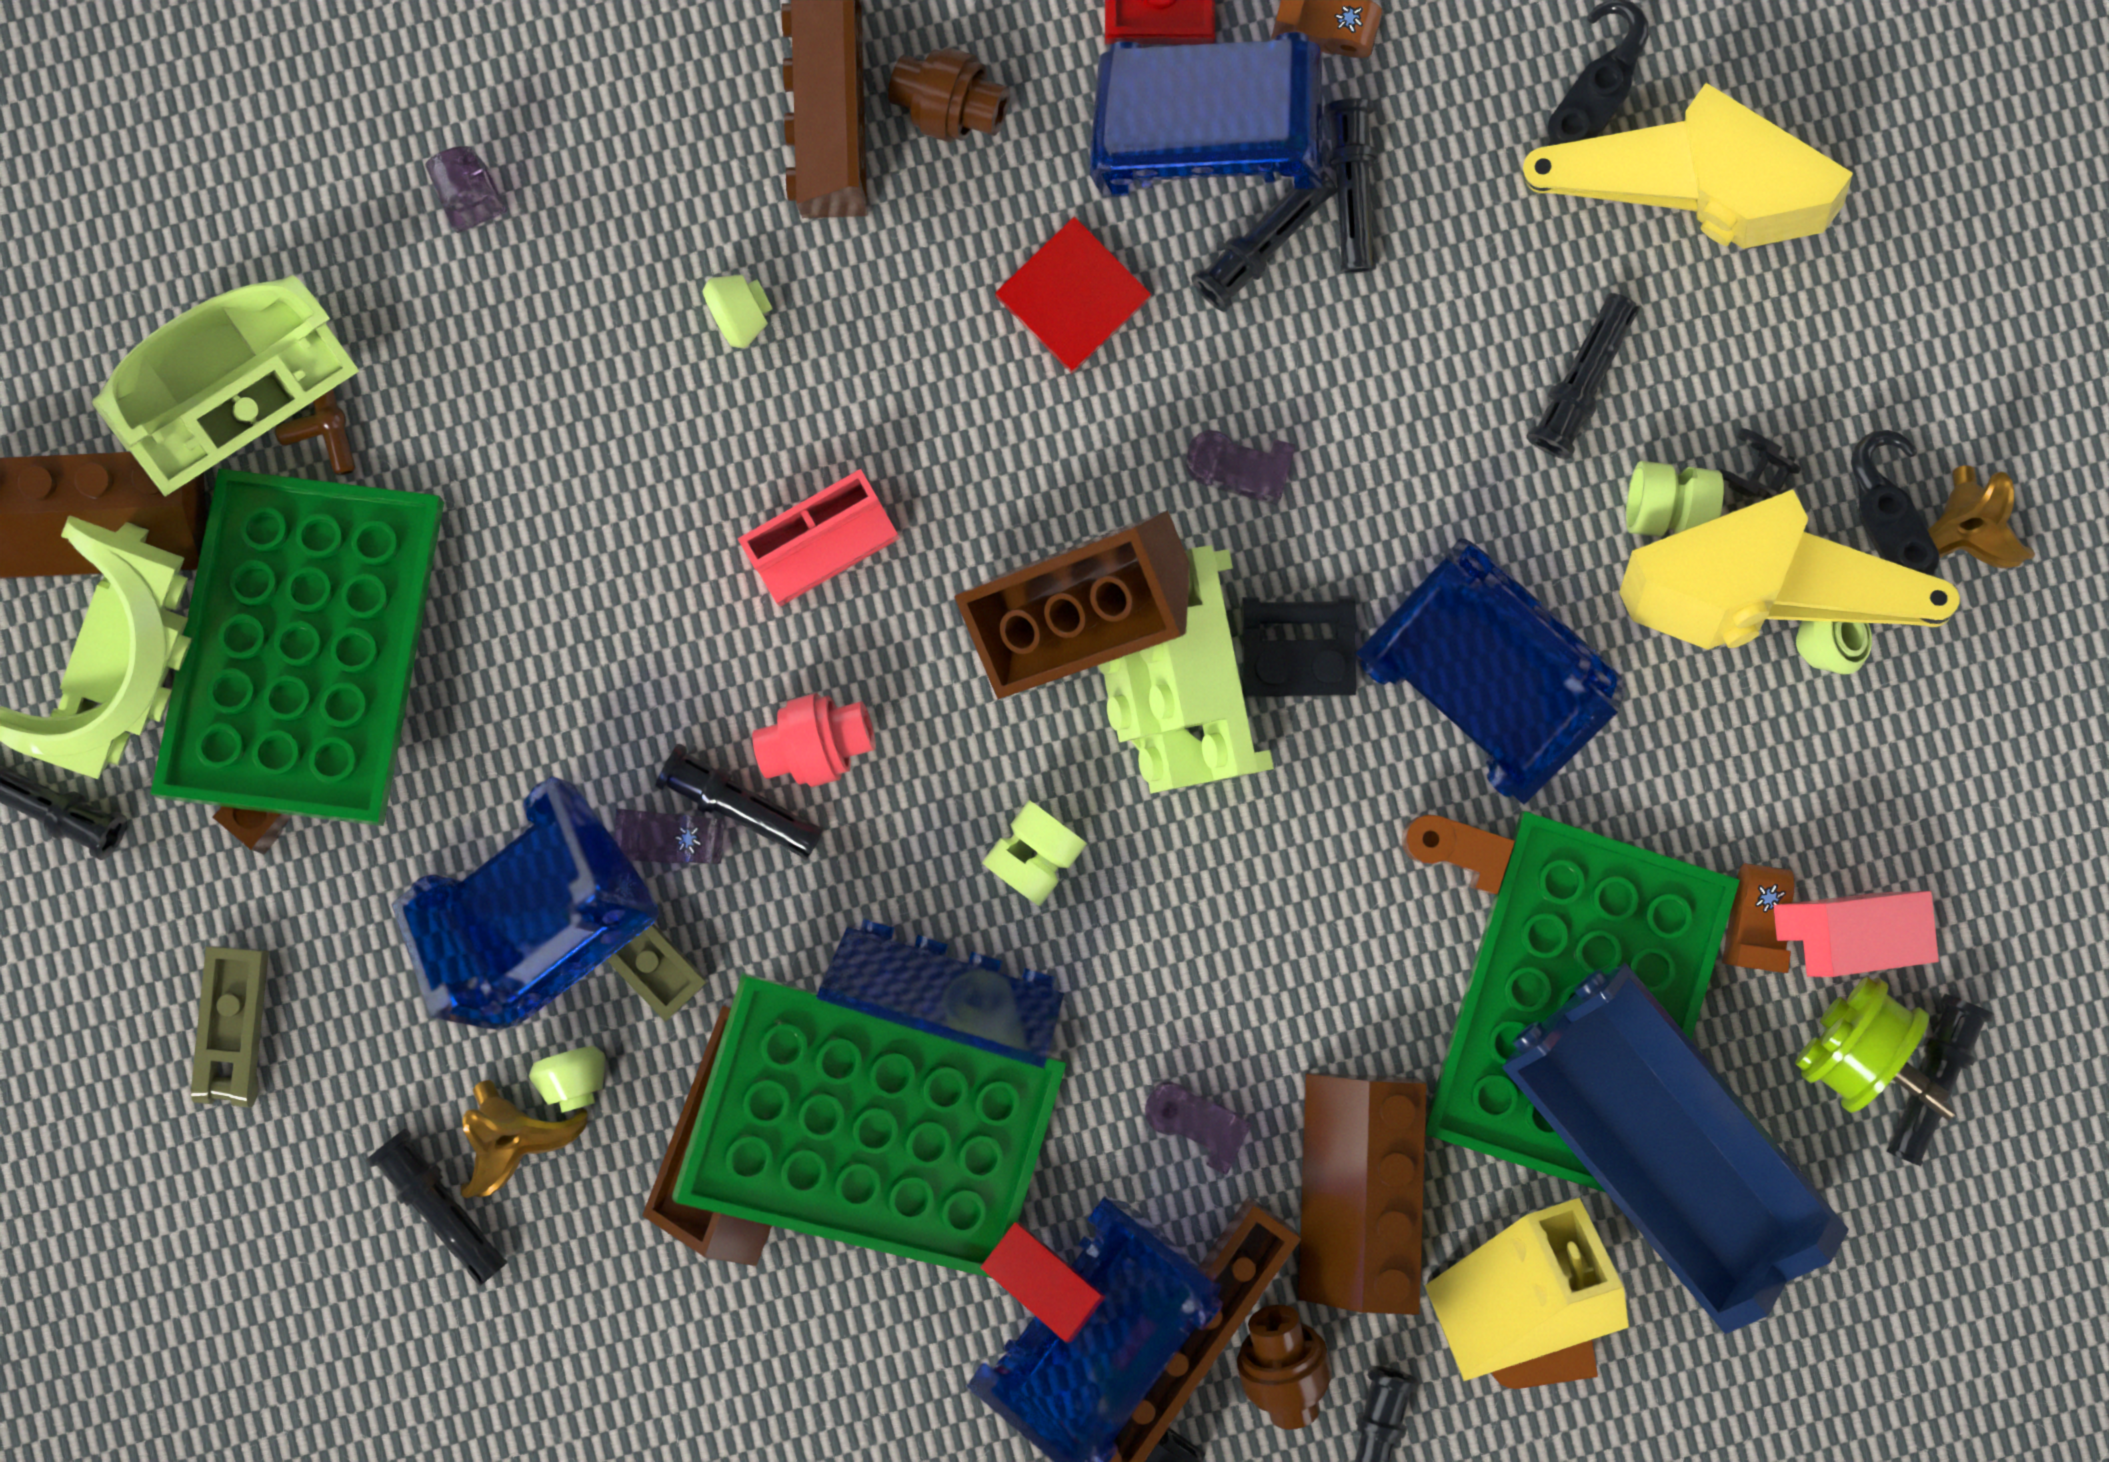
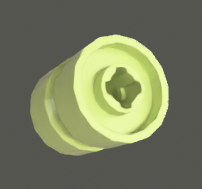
[1626,461,1724,537]
[982,800,1087,906]

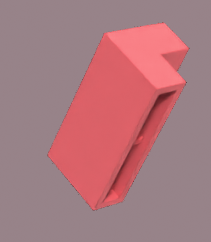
[737,469,900,607]
[1773,891,1939,977]

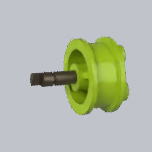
[1795,976,1955,1120]

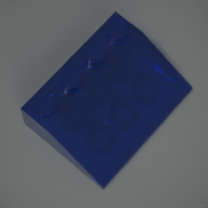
[816,918,1065,1069]

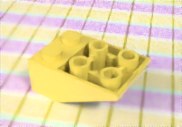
[1425,1198,1629,1381]

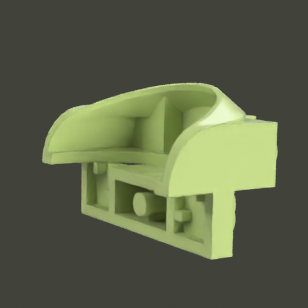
[92,275,359,497]
[0,515,191,779]
[1098,545,1274,794]

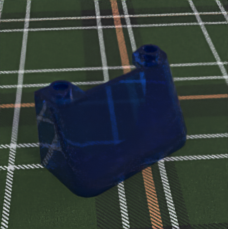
[1090,32,1323,198]
[1356,538,1626,805]
[391,776,659,1030]
[966,1196,1223,1462]

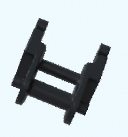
[1718,428,1801,501]

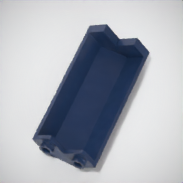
[1502,963,1849,1334]

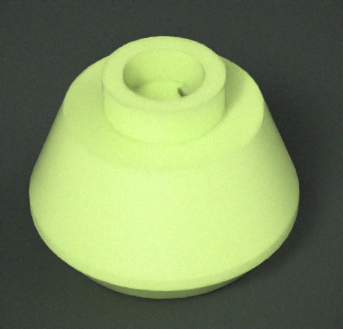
[702,274,773,348]
[1796,620,1872,675]
[529,1046,606,1113]

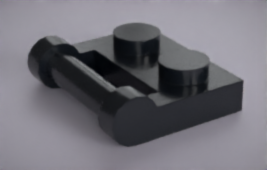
[1241,595,1356,698]

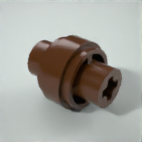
[888,47,1010,143]
[1237,1304,1332,1430]

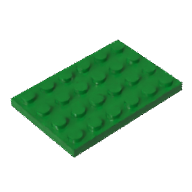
[150,468,444,826]
[1425,811,1740,1193]
[672,972,1067,1279]

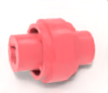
[752,693,876,787]

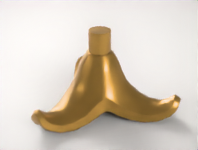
[1927,465,2035,569]
[461,1080,588,1198]

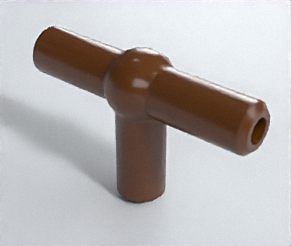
[275,389,356,476]

